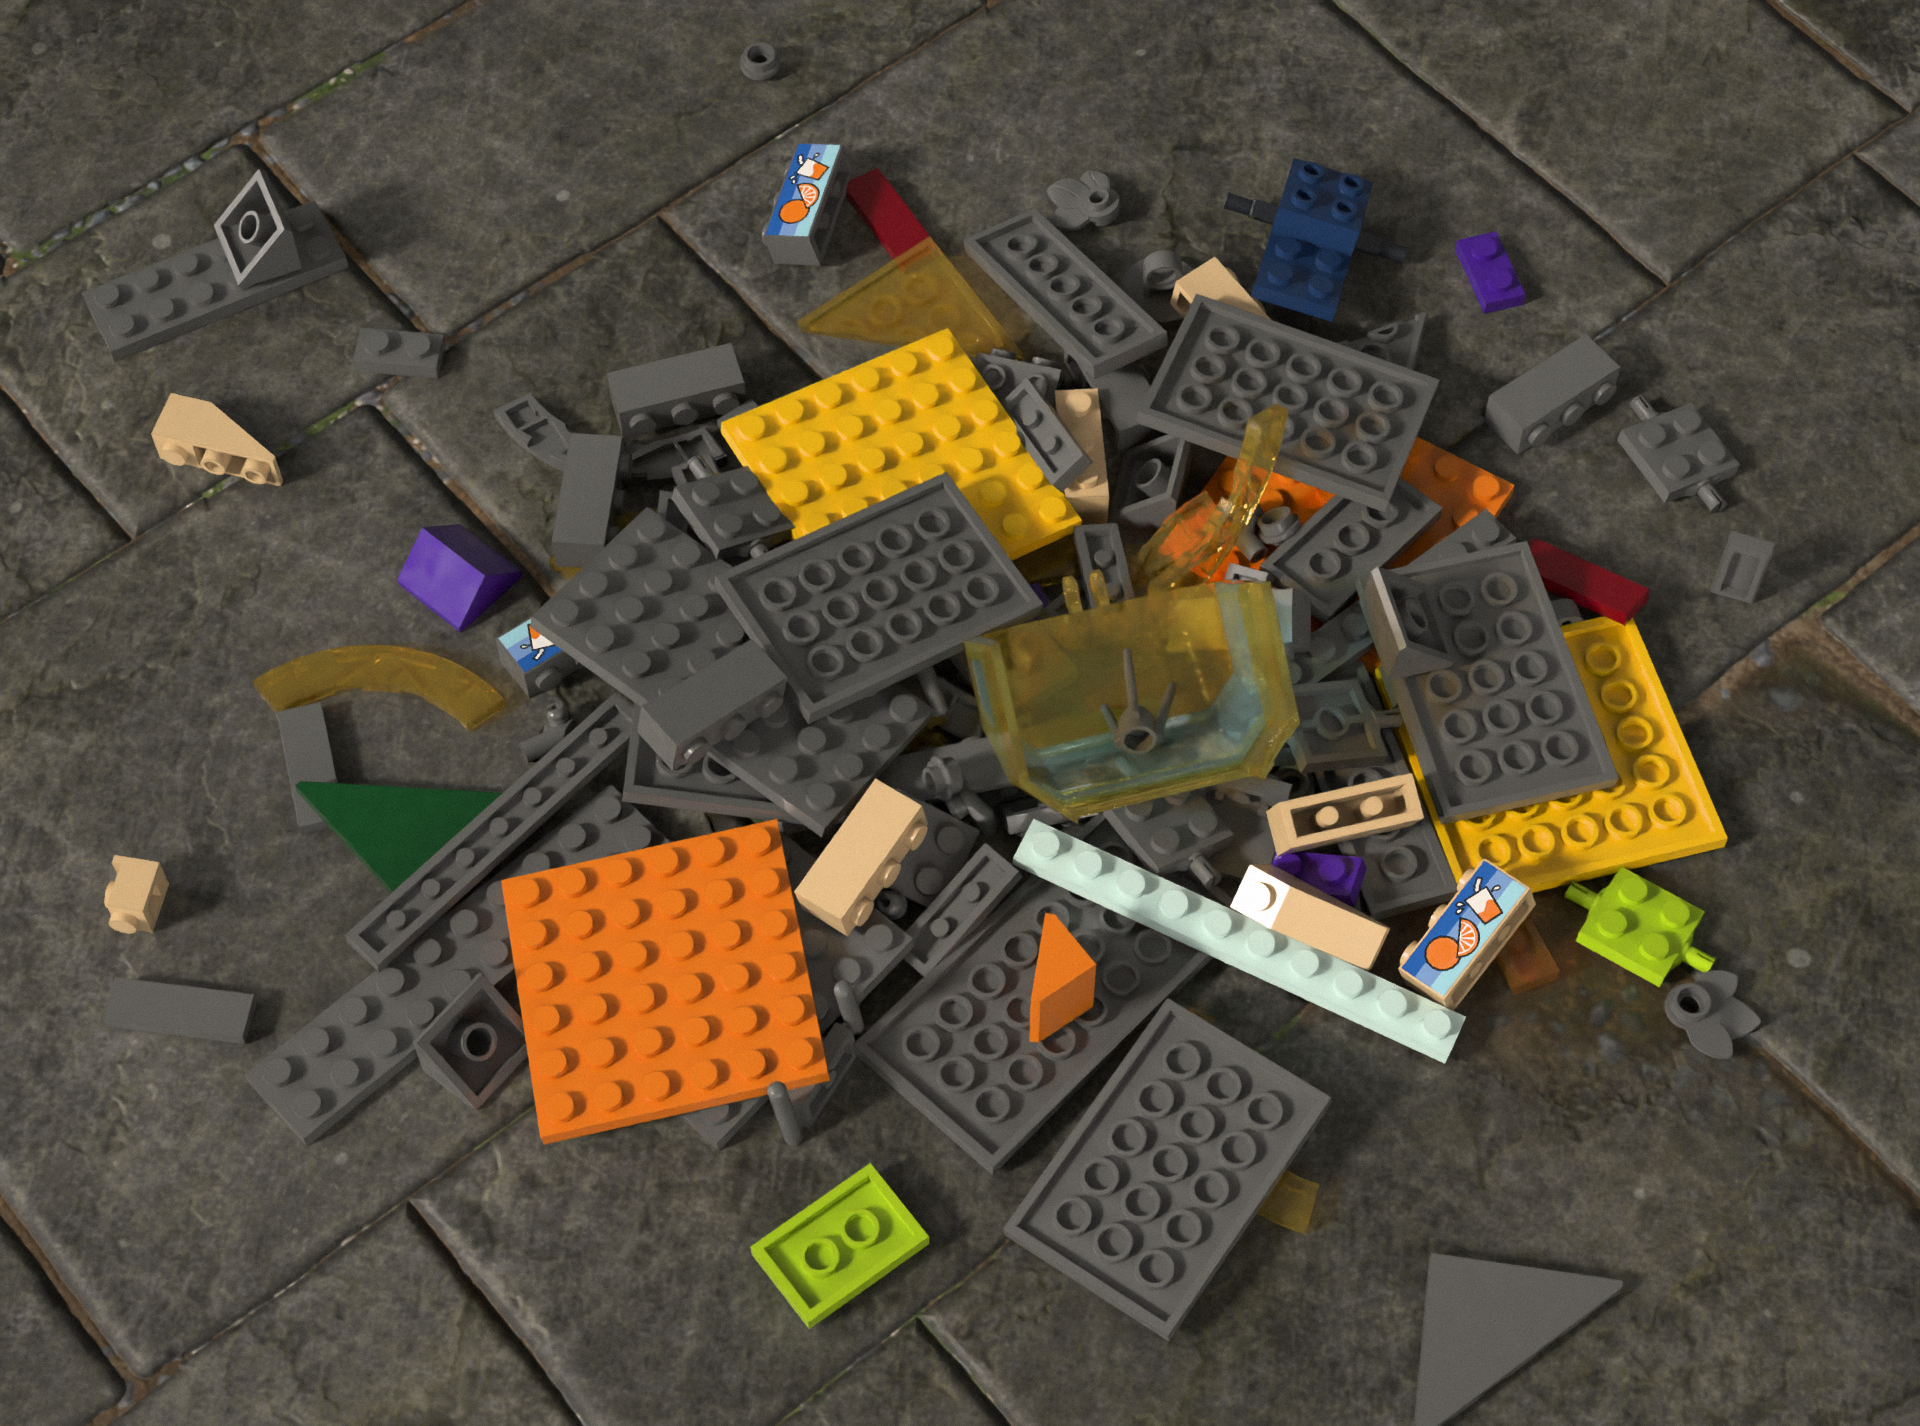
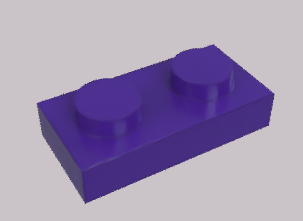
[1455,231,1526,314]
[1271,850,1367,907]

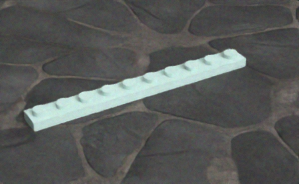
[1012,819,1466,1064]

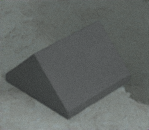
[214,169,302,287]
[1107,434,1193,536]
[1359,567,1456,681]
[413,973,528,1110]

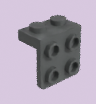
[975,348,1066,408]
[1196,760,1293,883]

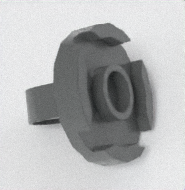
[1120,250,1194,332]

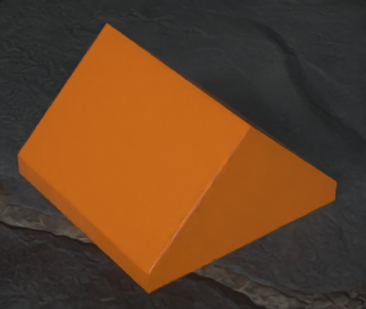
[1029,913,1096,1043]

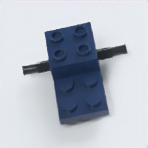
[1224,158,1408,322]

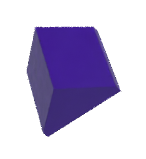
[397,524,523,633]

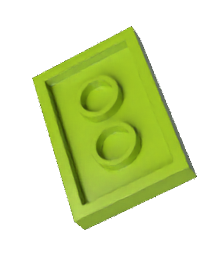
[750,1163,929,1329]

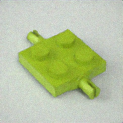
[1564,867,1716,987]

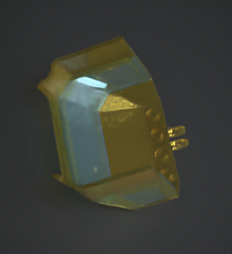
[963,569,1300,824]

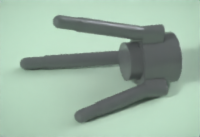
[1101,648,1177,755]

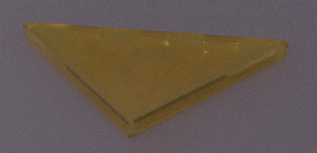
[797,236,1023,361]

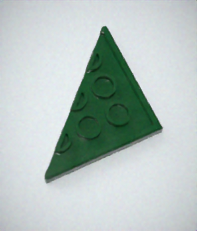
[295,781,502,893]

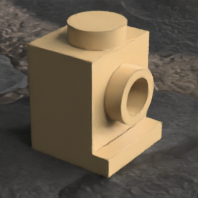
[104,855,169,934]

